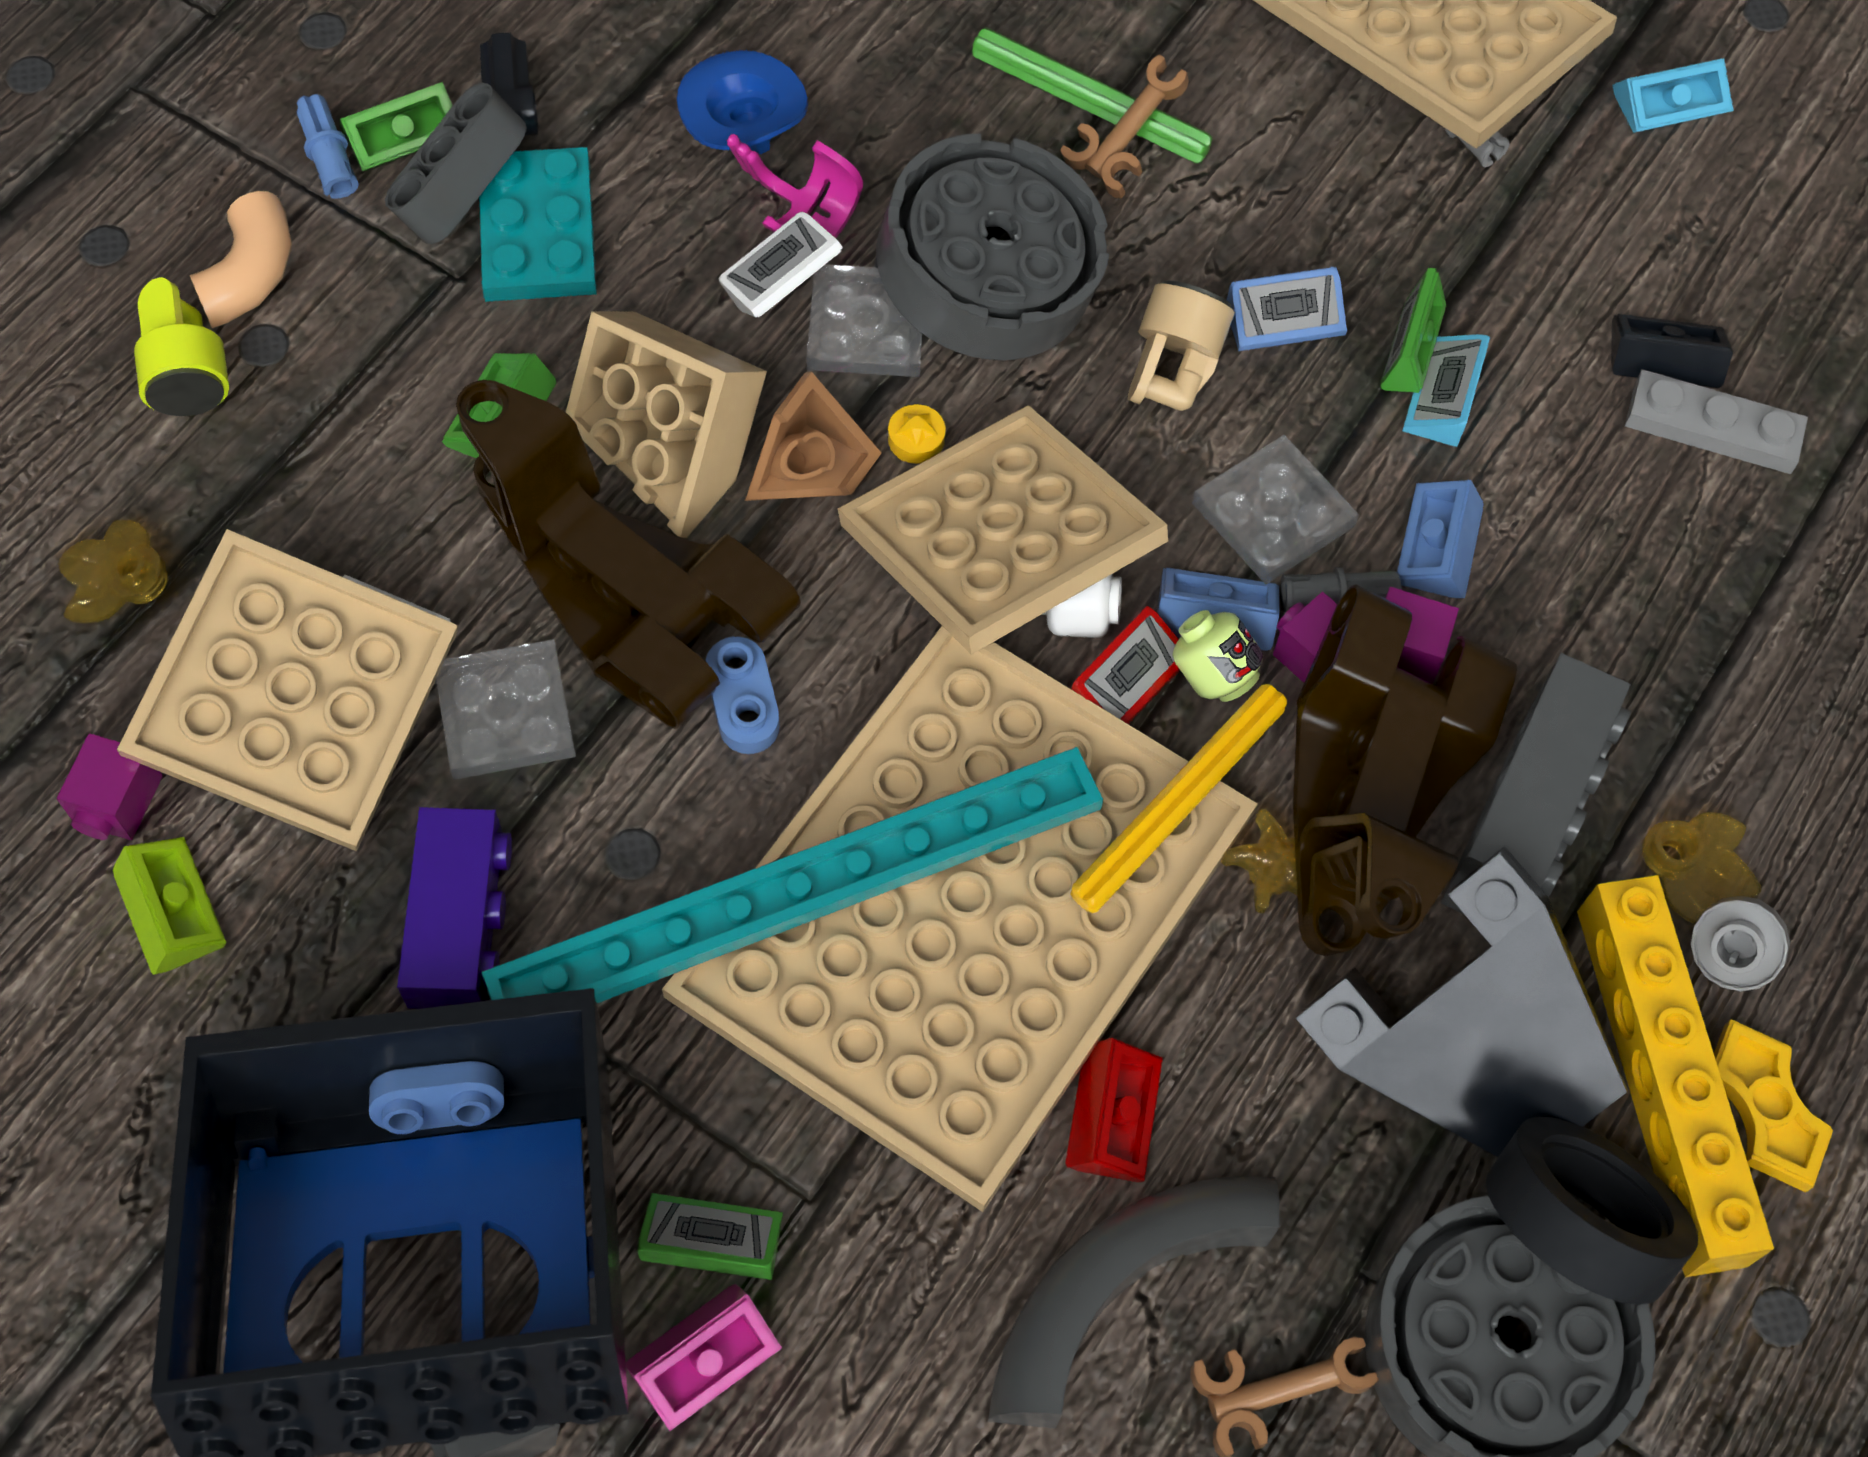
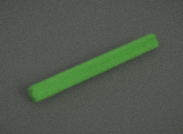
[972,28,1212,164]

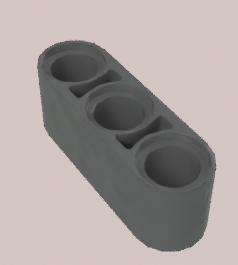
[385,83,527,244]

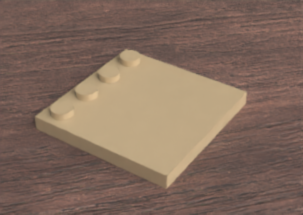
[838,405,1168,655]
[117,529,458,851]

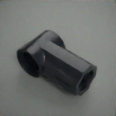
[480,33,538,136]

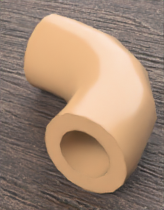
[189,191,291,329]

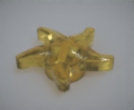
[1221,809,1297,914]

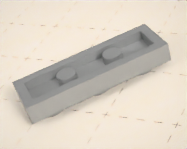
[1625,369,1808,474]

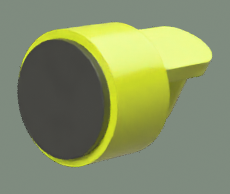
[134,277,229,416]

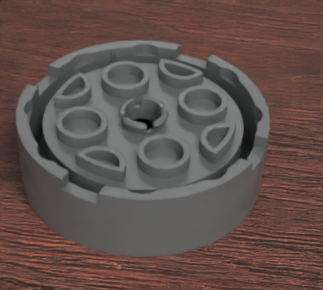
[876,133,1110,360]
[1365,1196,1655,1457]

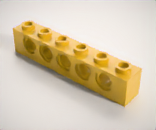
[1577,875,1774,1278]

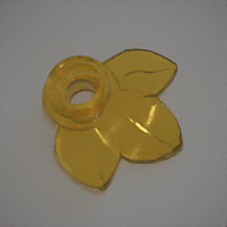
[58,520,168,623]
[1642,812,1762,924]

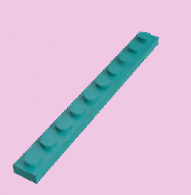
[482,747,1103,1003]

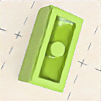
[113,837,227,975]

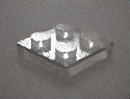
[807,265,923,377]
[1192,435,1359,584]
[436,639,576,780]

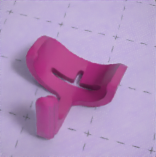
[727,134,863,238]

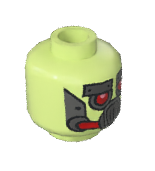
[1172,610,1263,702]

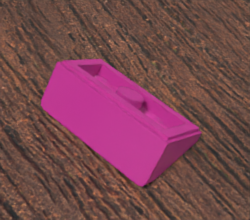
[626,1284,782,1431]

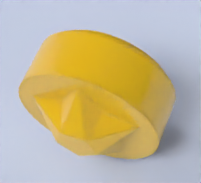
[888,404,946,464]

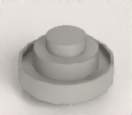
[1691,896,1790,991]

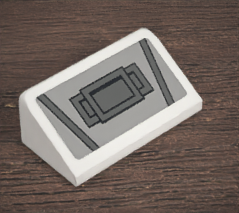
[719,212,843,318]

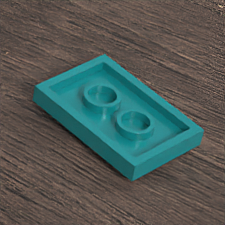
[479,147,597,302]

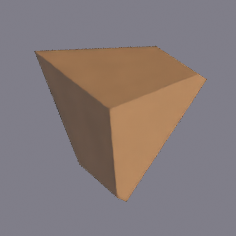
[745,372,881,501]

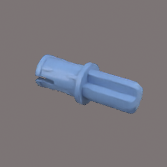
[297,94,359,199]

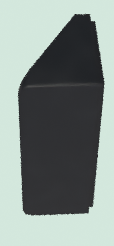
[1611,314,1733,388]

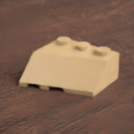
[566,311,767,538]

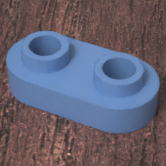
[706,637,780,754]
[369,1061,504,1134]

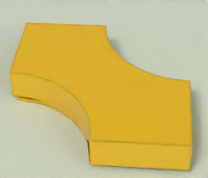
[1714,1019,1833,1193]

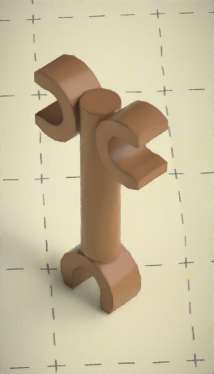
[1060,54,1189,199]
[1190,1337,1379,1457]

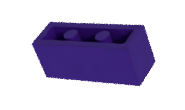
[397,807,512,1009]

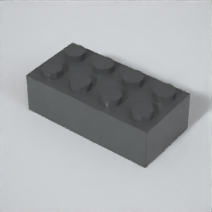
[1440,653,1631,915]

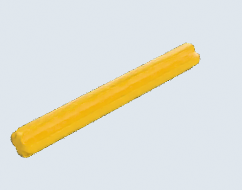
[1070,684,1287,913]

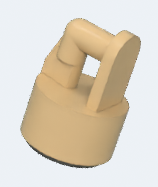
[1128,280,1235,411]

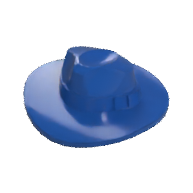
[677,50,808,154]

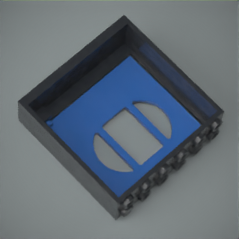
[151,988,629,1457]

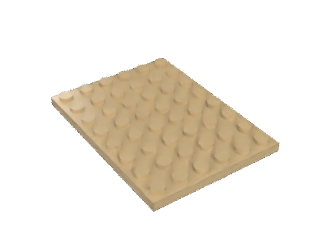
[662,626,1257,1212]

